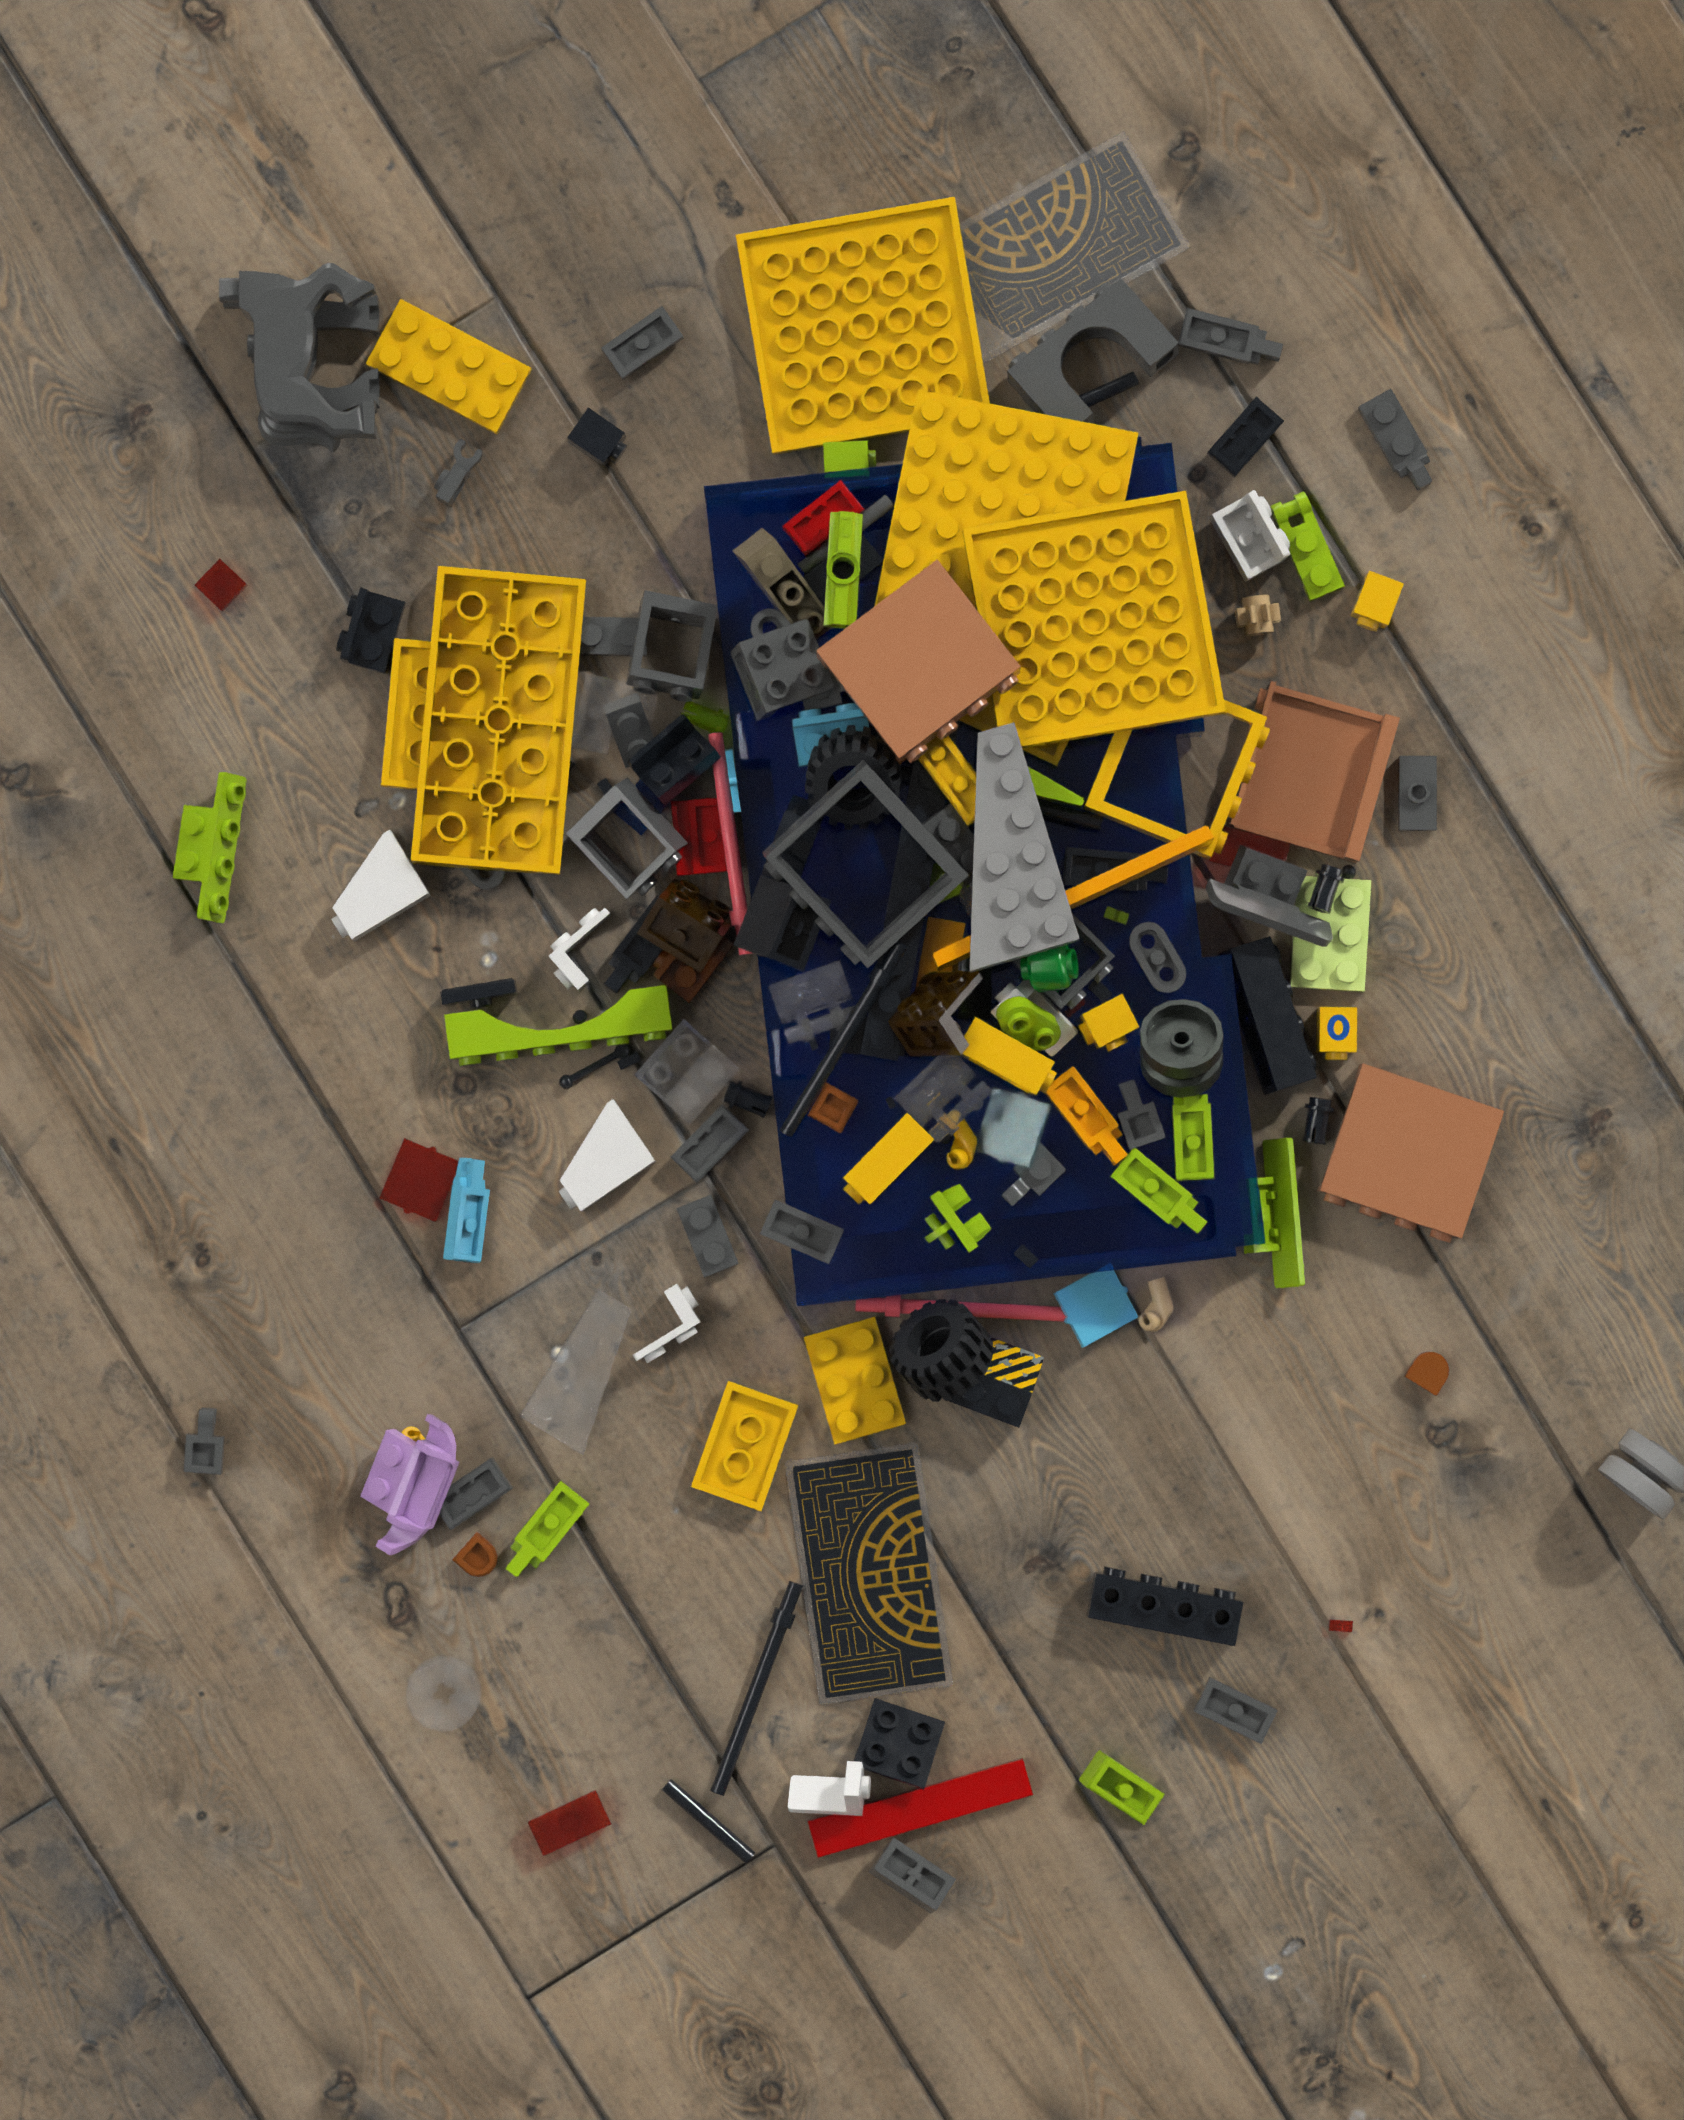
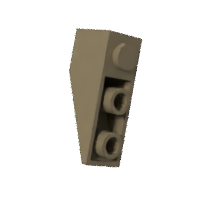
[733,528,831,640]

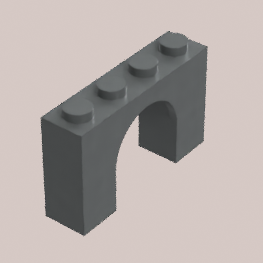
[1007,278,1179,424]

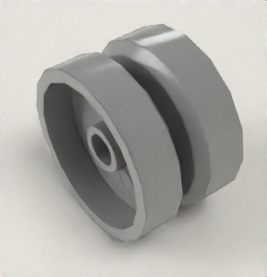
[1598,1428,1684,1520]

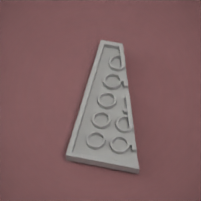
[970,722,1080,973]

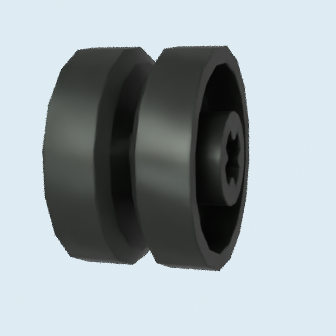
[1140,999,1223,1098]

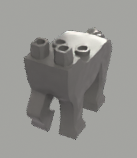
[219,263,380,452]

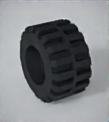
[805,725,902,830]
[890,1299,993,1402]

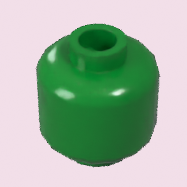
[1020,945,1078,992]

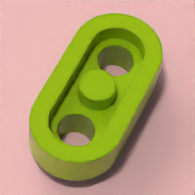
[996,996,1061,1051]

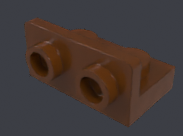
[652,936,734,1004]

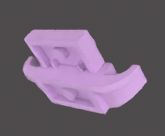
[360,1414,459,1555]

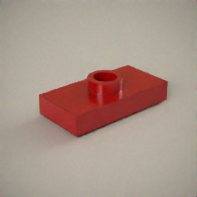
[782,480,864,557]

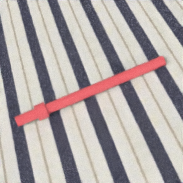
[708,732,754,956]
[855,1294,1066,1322]

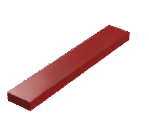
[807,1758,1033,1858]

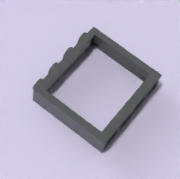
[762,760,969,968]

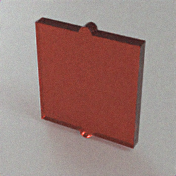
[379,1138,459,1222]

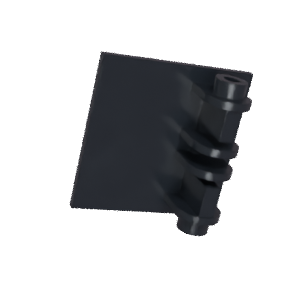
[854,1698,945,1790]

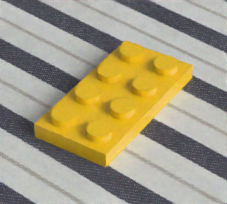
[366,299,532,435]

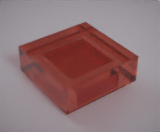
[194,558,248,612]

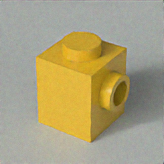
[1078,994,1139,1052]

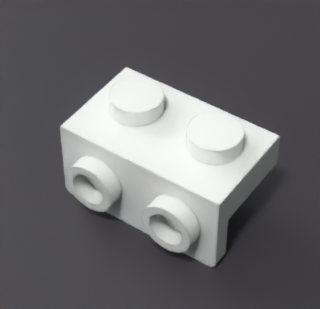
[1209,490,1290,582]

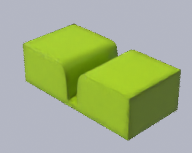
[1103,906,1129,925]

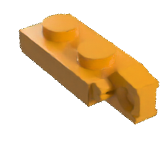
[1045,1066,1128,1166]

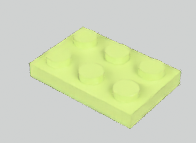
[1290,876,1371,992]

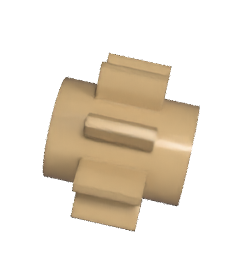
[1235,595,1281,636]

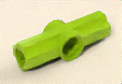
[823,511,863,629]

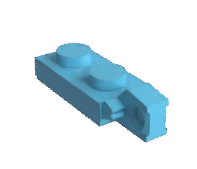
[443,1158,490,1263]

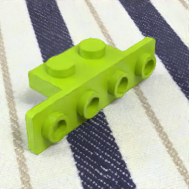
[173,772,247,923]
[1238,1138,1305,1288]

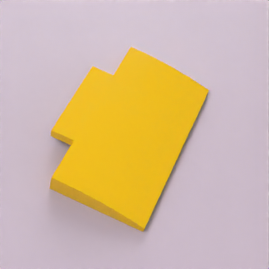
[381,566,586,875]

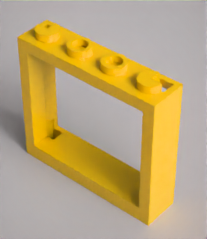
[1083,700,1270,860]

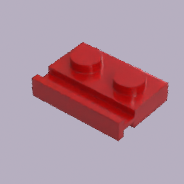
[671,798,727,876]

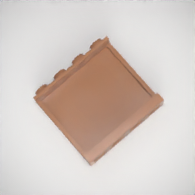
[816,560,1021,764]
[1228,681,1400,863]
[1317,1063,1504,1243]

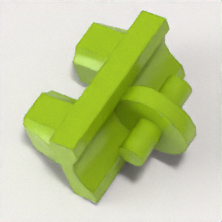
[924,1184,991,1253]

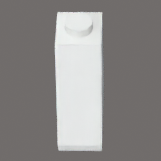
[331,830,431,941]
[559,1099,656,1212]

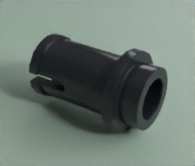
[1307,864,1344,914]
[723,1080,773,1118]
[1302,1097,1334,1145]

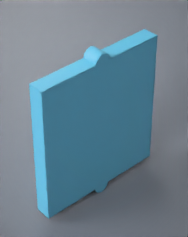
[1053,1263,1138,1348]

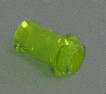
[681,701,729,734]

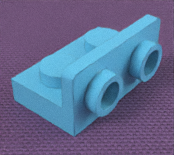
[792,703,869,767]

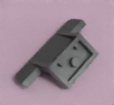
[1205,845,1333,947]

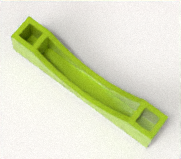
[444,985,673,1066]

